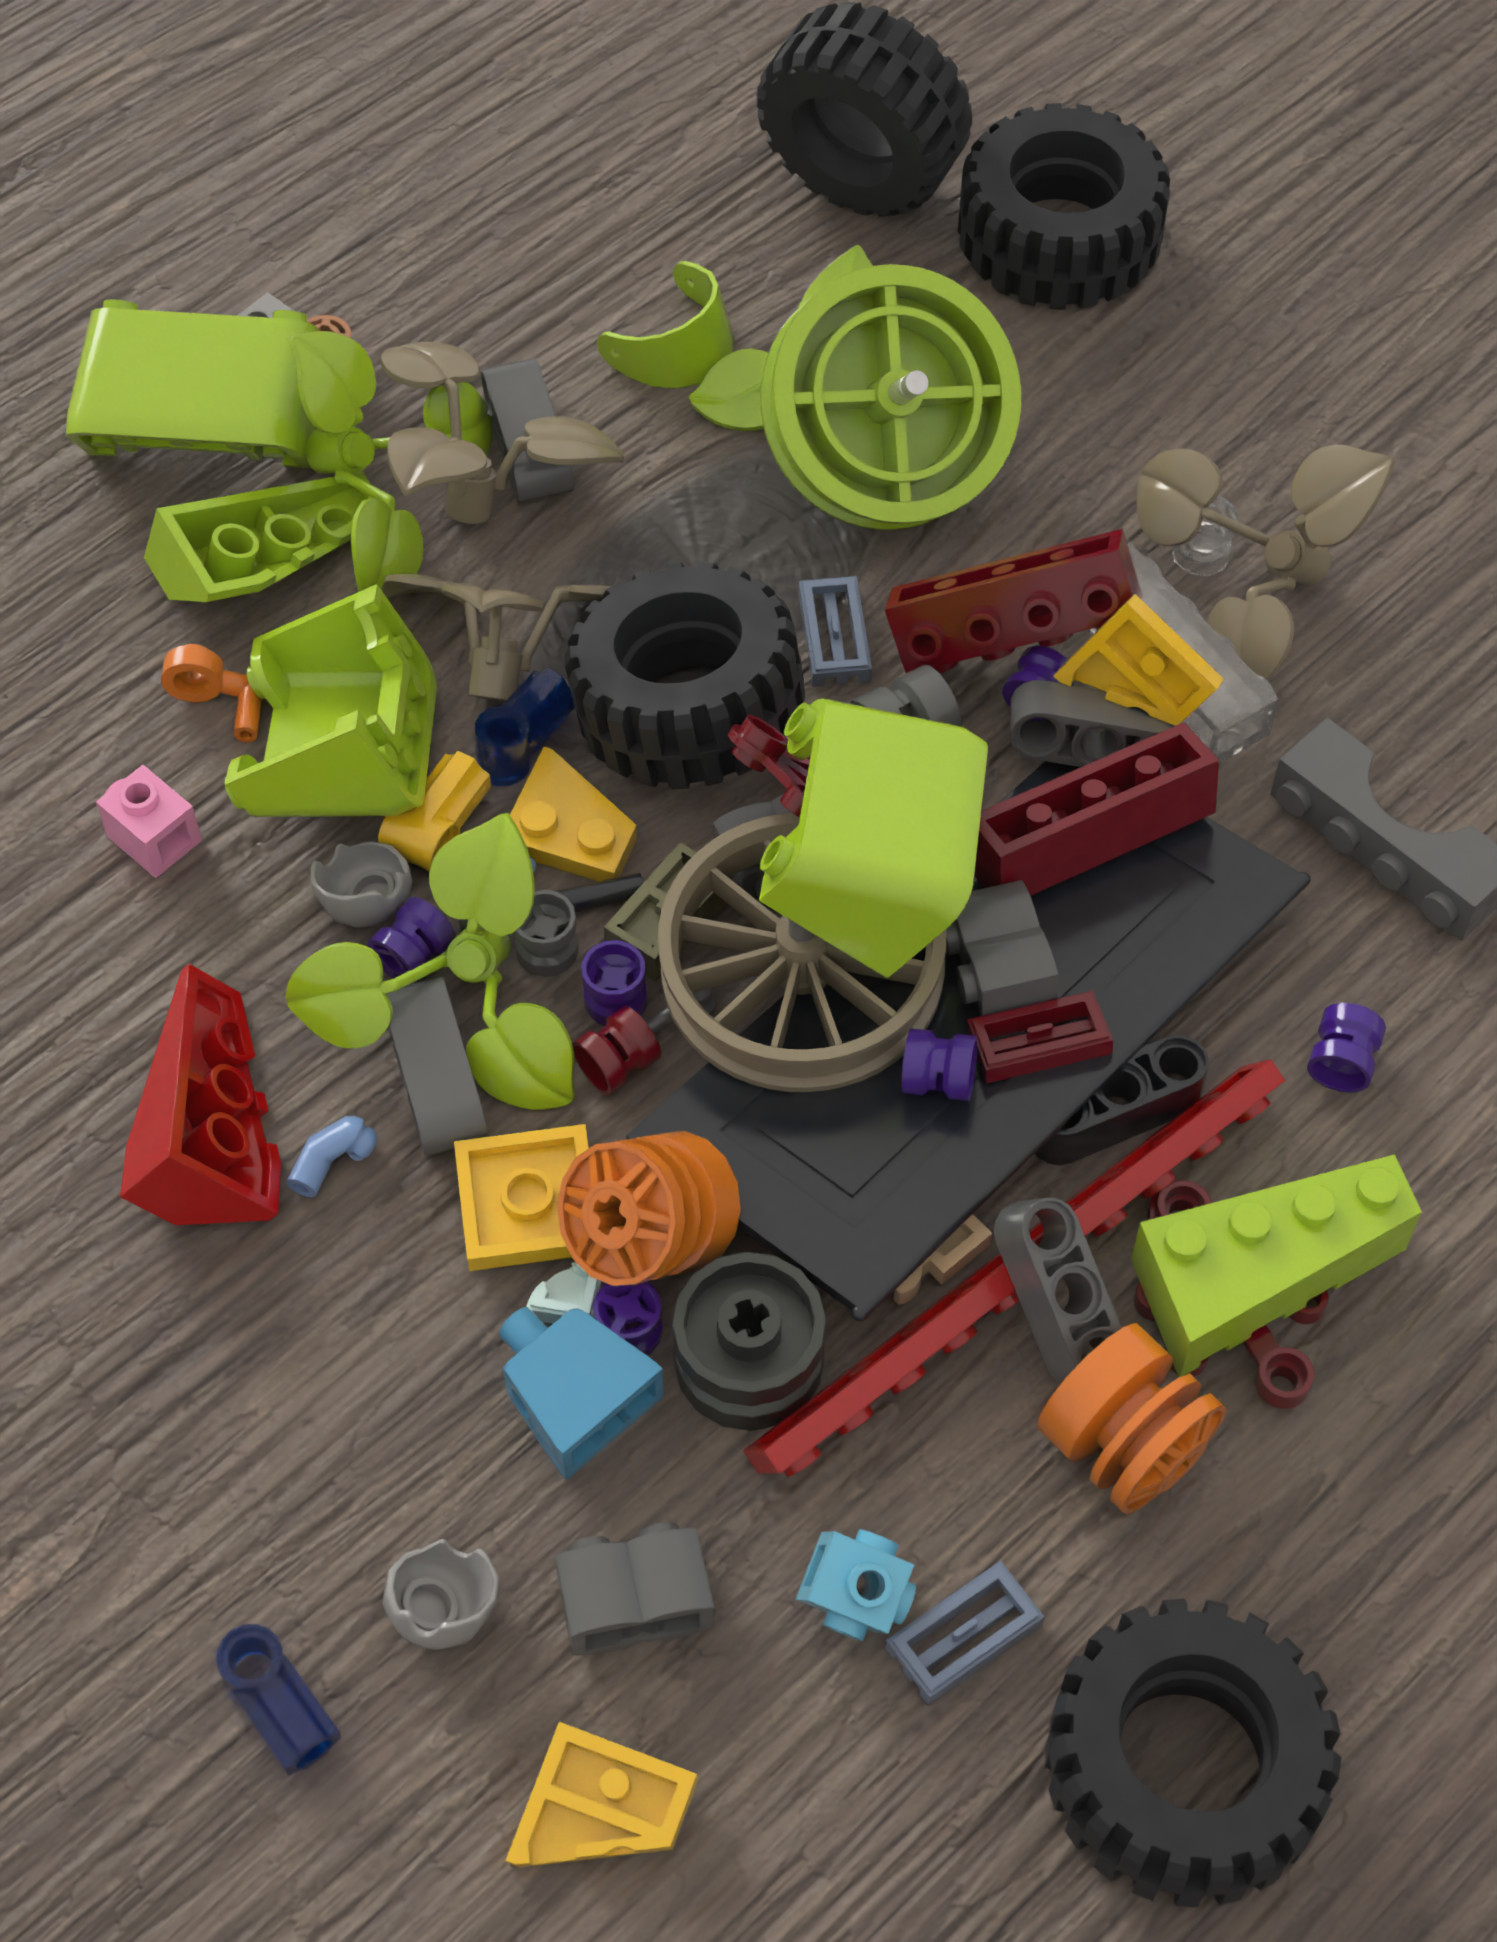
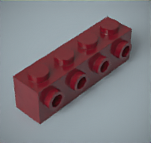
[884,529,1142,674]
[974,722,1219,896]

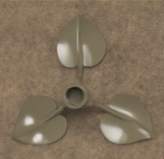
[381,341,625,524]
[1137,445,1395,703]
[381,574,611,702]

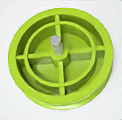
[760,264,1021,530]

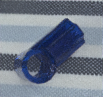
[475,667,575,786]
[217,1624,341,1776]

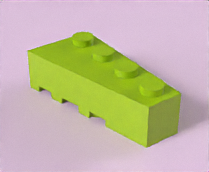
[1131,1154,1422,1377]

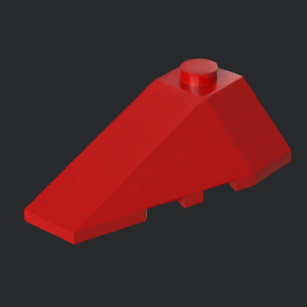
[120,964,281,1225]

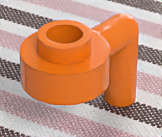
[161,644,262,742]

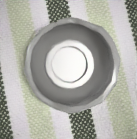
[310,841,413,928]
[382,1539,500,1650]

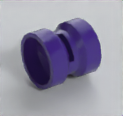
[367,897,456,985]
[582,940,647,1026]
[1307,1003,1386,1093]
[902,1028,978,1101]

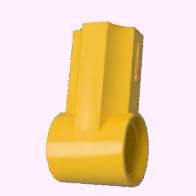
[378,751,491,871]

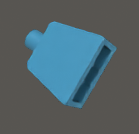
[499,1307,664,1480]

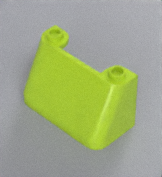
[66,300,320,469]
[225,584,437,817]
[759,698,988,978]

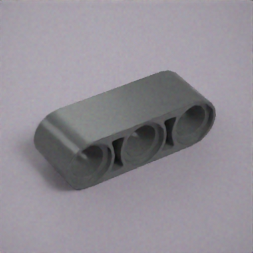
[480,358,574,503]
[1011,680,1183,767]
[385,976,489,1157]
[994,1197,1122,1384]

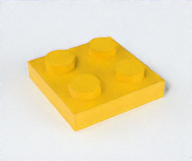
[454,1124,589,1271]

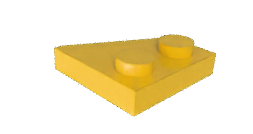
[1053,594,1224,726]
[510,747,637,882]
[505,1722,699,1867]

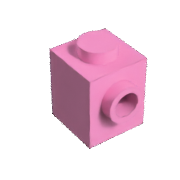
[96,765,202,878]

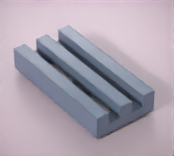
[798,576,872,687]
[885,1561,1044,1706]

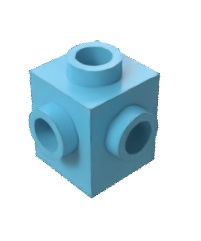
[795,1529,916,1641]

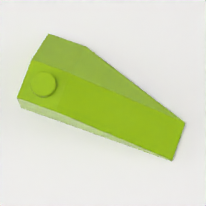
[144,471,373,602]

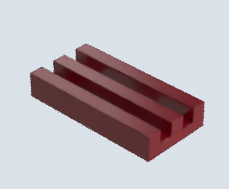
[967,990,1113,1084]

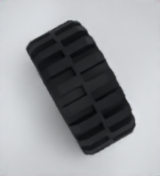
[756,2,973,217]
[958,103,1170,310]
[565,562,805,789]
[1045,1598,1342,1908]

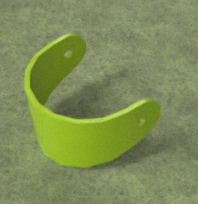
[597,261,734,389]

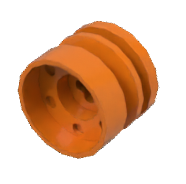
[557,1131,741,1286]
[1037,1323,1227,1515]

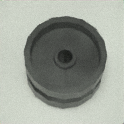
[672,1252,826,1431]

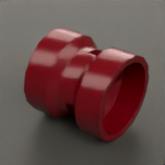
[572,1006,662,1095]

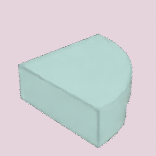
[526,1262,604,1323]

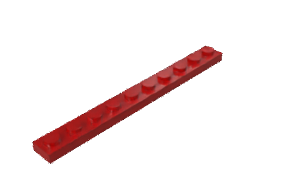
[743,1059,1285,1477]

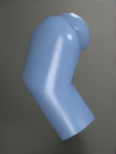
[286,1116,378,1198]

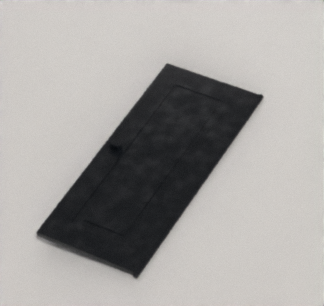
[626,761,1311,1322]

